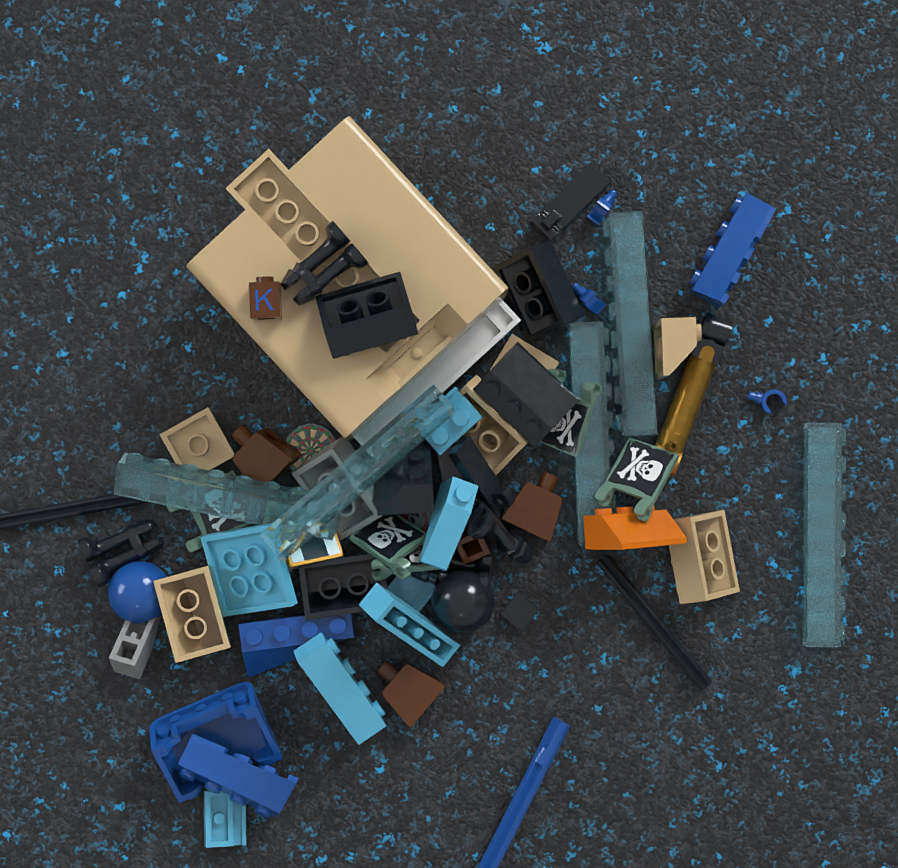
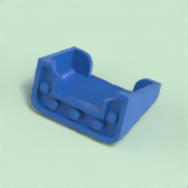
[149,682,282,803]

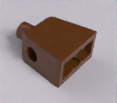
[232,425,302,495]
[501,471,563,542]
[376,660,445,728]

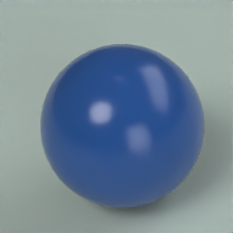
[108,561,167,624]

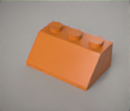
[583,505,687,550]

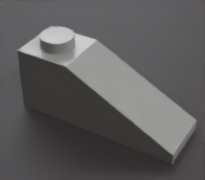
[109,615,162,679]

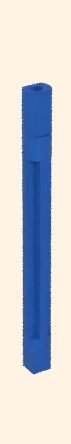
[477,717,570,868]

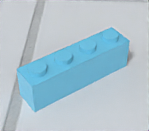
[359,583,460,667]
[294,632,386,745]

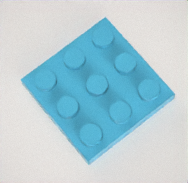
[200,522,298,617]

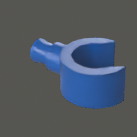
[587,189,617,225]
[572,283,607,315]
[747,389,787,414]

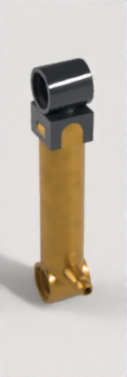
[654,312,733,478]

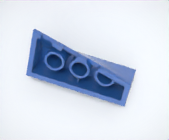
[689,193,776,308]
[239,614,355,678]
[174,734,299,818]

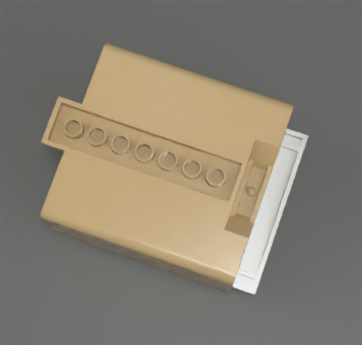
[186,116,521,457]

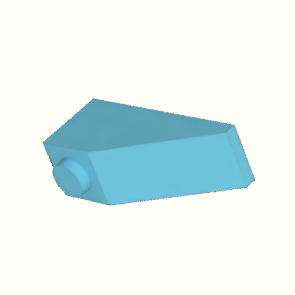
[419,477,478,571]

